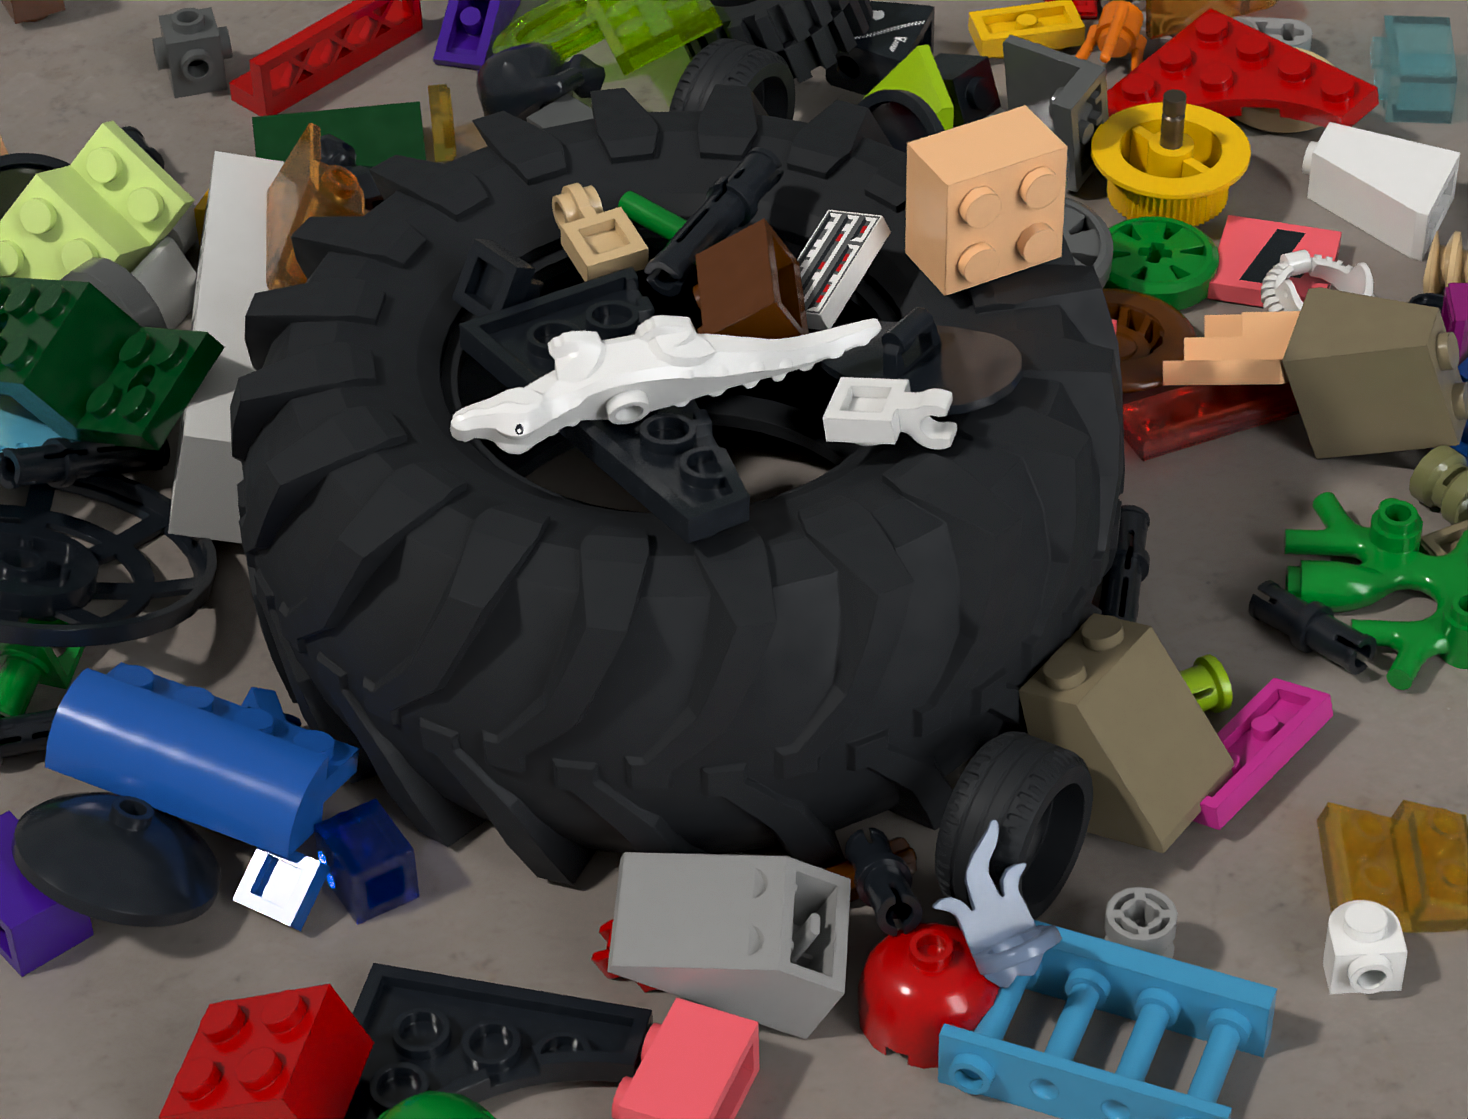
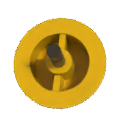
[1091,89,1251,226]

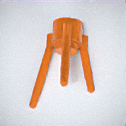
[1075,0,1147,71]

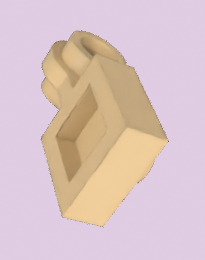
[552,183,649,282]

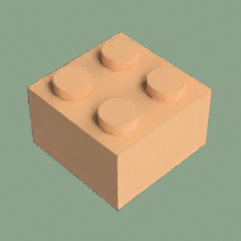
[905,105,1068,296]

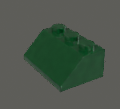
[252,101,426,199]

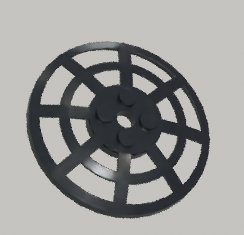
[0,474,217,647]

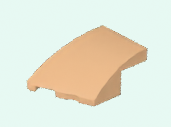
[1163,311,1300,385]

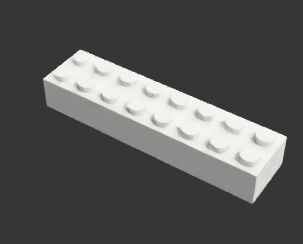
[168,151,293,544]

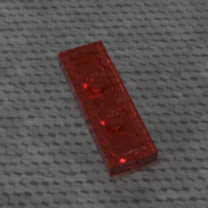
[1123,382,1300,461]

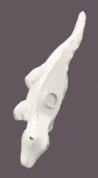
[450,315,882,455]

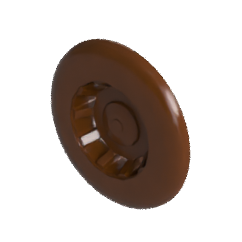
[1103,288,1197,394]

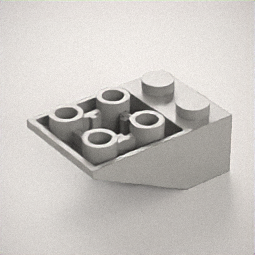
[607,852,851,1040]

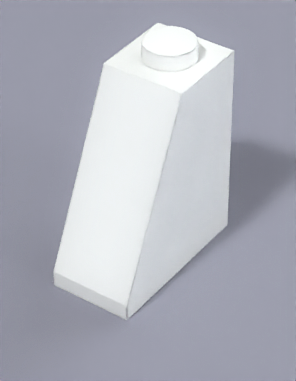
[1302,122,1461,261]

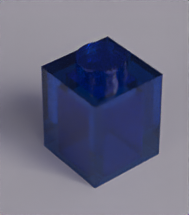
[313,798,420,925]

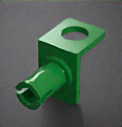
[0,618,86,718]

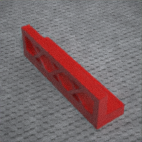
[229,0,423,116]

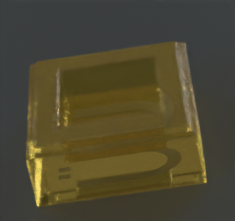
[428,84,457,162]

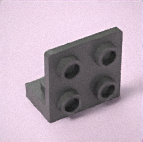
[1003,35,1109,192]

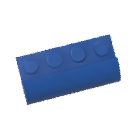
[45,662,359,858]

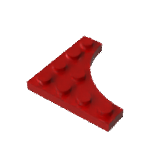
[1107,8,1379,128]

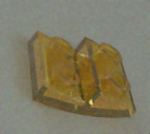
[1317,799,1468,933]

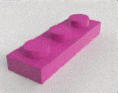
[1193,678,1333,830]

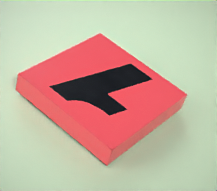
[1207,215,1342,307]

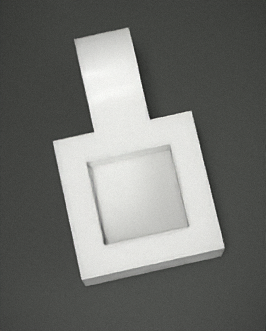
[822,377,957,449]

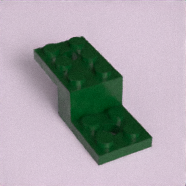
[0,277,225,451]

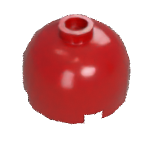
[858,922,1000,1069]

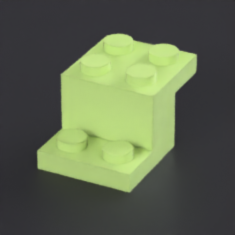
[0,121,195,280]

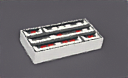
[797,210,891,330]

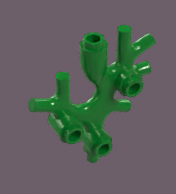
[1284,492,1468,690]

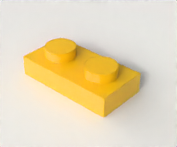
[968,0,1085,59]

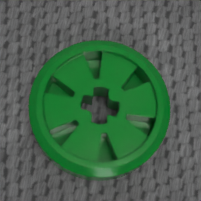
[1103,217,1219,310]

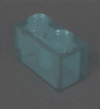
[1370,15,1458,124]

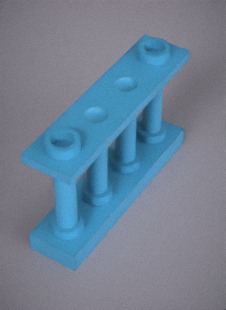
[938,920,1277,1119]

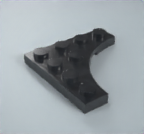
[344,963,653,1119]

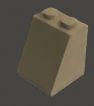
[1282,287,1468,459]
[1018,613,1234,854]

